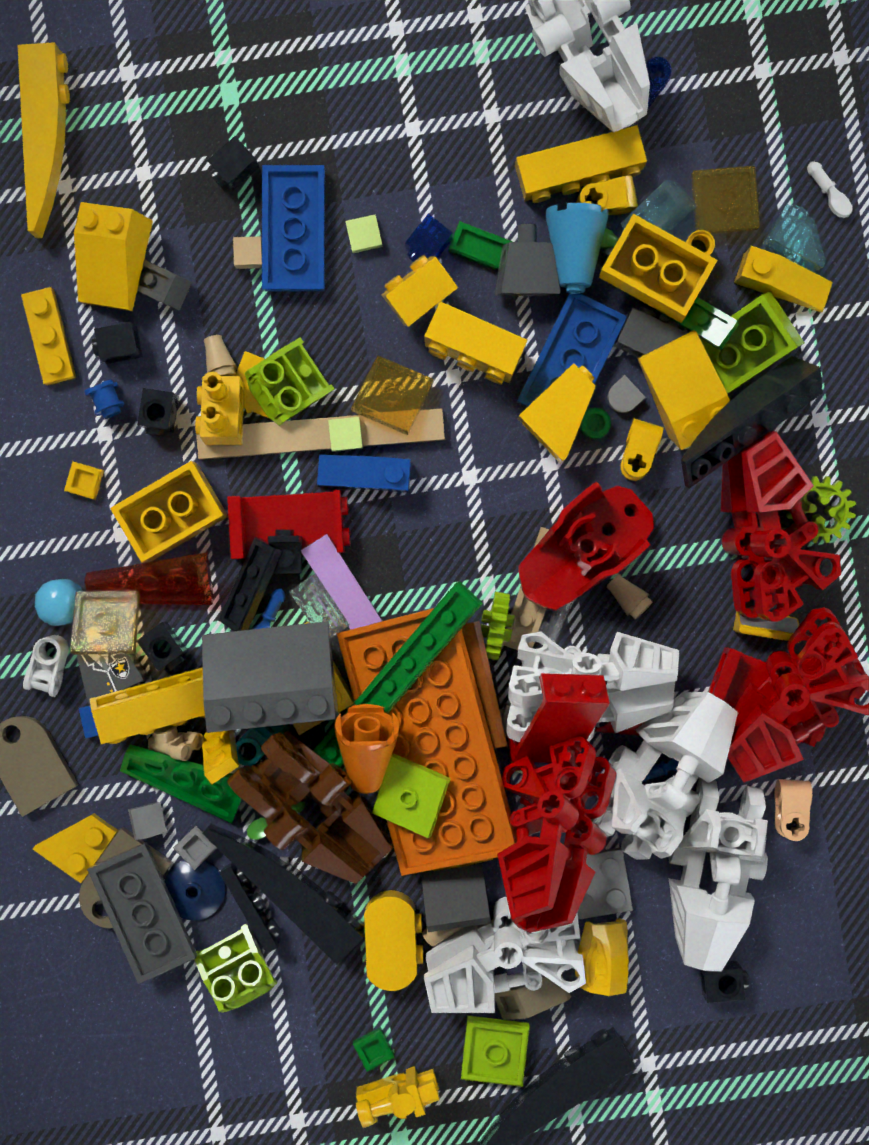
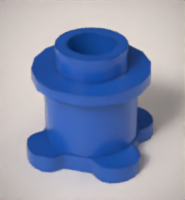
[84,380,124,419]

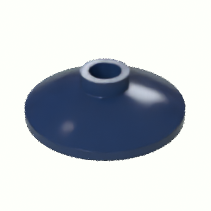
[165,860,225,920]

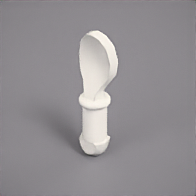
[807,162,852,218]

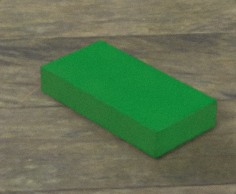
[448,221,513,271]

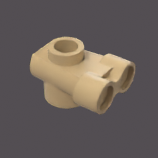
[148,725,204,761]

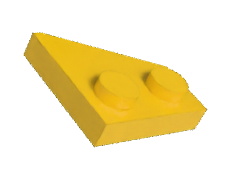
[33,813,119,883]

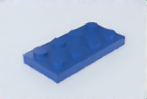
[262,165,325,291]
[517,293,627,407]

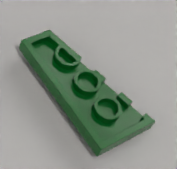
[120,744,242,823]

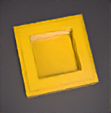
[64,461,104,500]

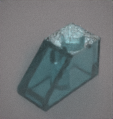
[620,180,697,232]
[762,204,826,273]

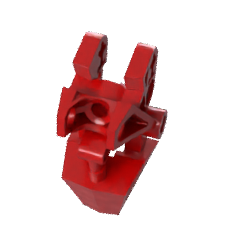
[721,431,841,622]
[727,607,869,782]
[497,736,616,933]

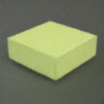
[346,214,383,253]
[328,417,363,452]

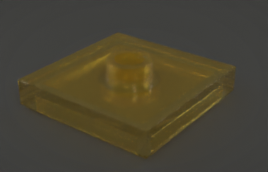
[691,166,760,234]
[351,355,434,435]
[70,591,140,655]

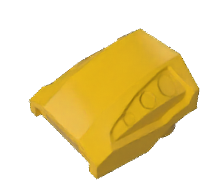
[575,918,629,996]

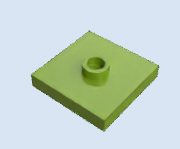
[372,754,451,838]
[461,1016,529,1087]

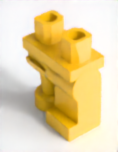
[356,1066,440,1128]

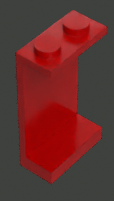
[227,490,351,560]
[708,647,826,747]
[508,673,610,763]

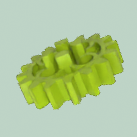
[786,476,856,543]
[481,591,515,660]

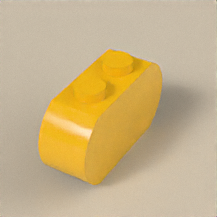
[364,890,423,991]

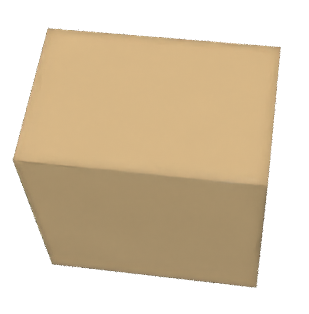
[233,236,262,269]

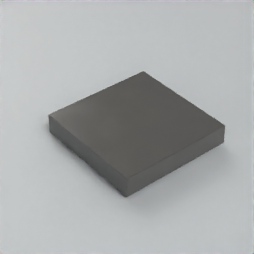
[421,864,491,932]

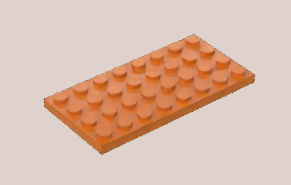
[336,608,517,876]

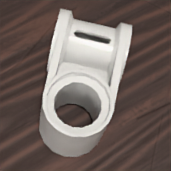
[23,635,69,697]

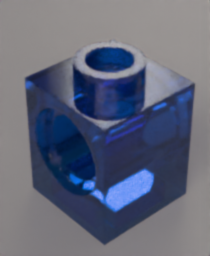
[405,213,453,262]

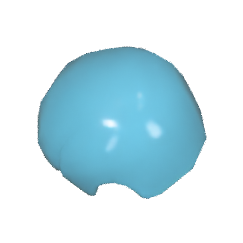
[35,579,86,626]

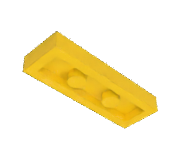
[21,287,76,385]
[202,730,239,784]

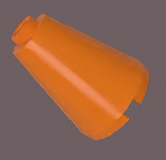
[335,704,400,794]

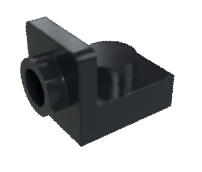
[268,530,302,574]

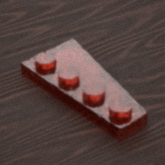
[84,552,214,605]

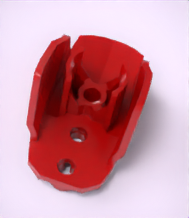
[518,482,654,611]

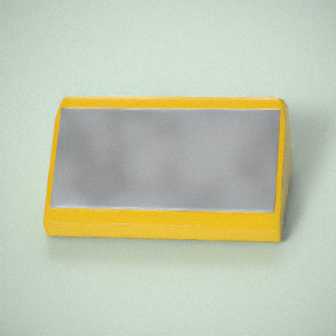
[733,611,801,643]

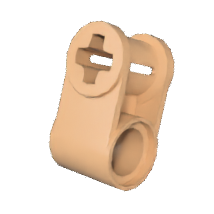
[774,779,812,841]

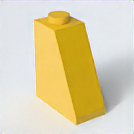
[518,363,596,464]

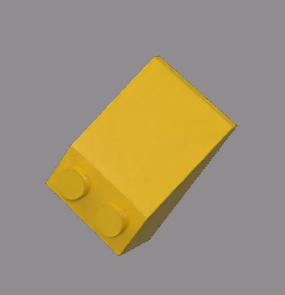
[74,202,153,311]
[638,330,730,450]

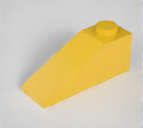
[734,246,833,312]

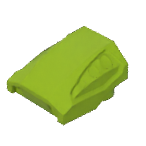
[245,337,335,426]
[194,924,277,1013]

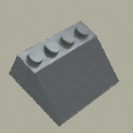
[202,621,339,733]

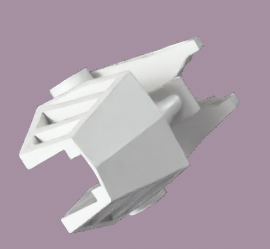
[524,0,650,132]
[506,632,679,742]
[591,692,738,860]
[669,778,768,972]
[424,897,586,1013]

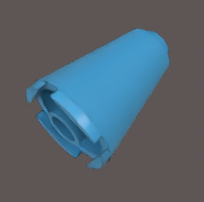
[546,203,608,294]

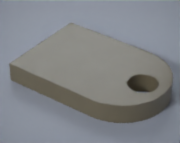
[0,716,79,817]
[79,827,173,928]

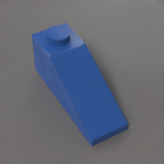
[317,454,412,493]

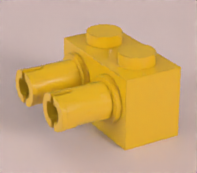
[381,255,458,327]
[195,372,244,445]

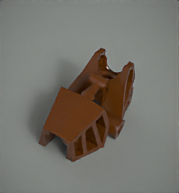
[227,731,394,884]

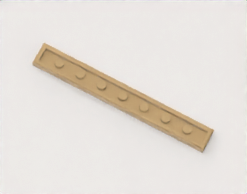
[196,409,445,460]

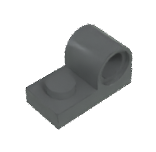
[137,259,193,311]

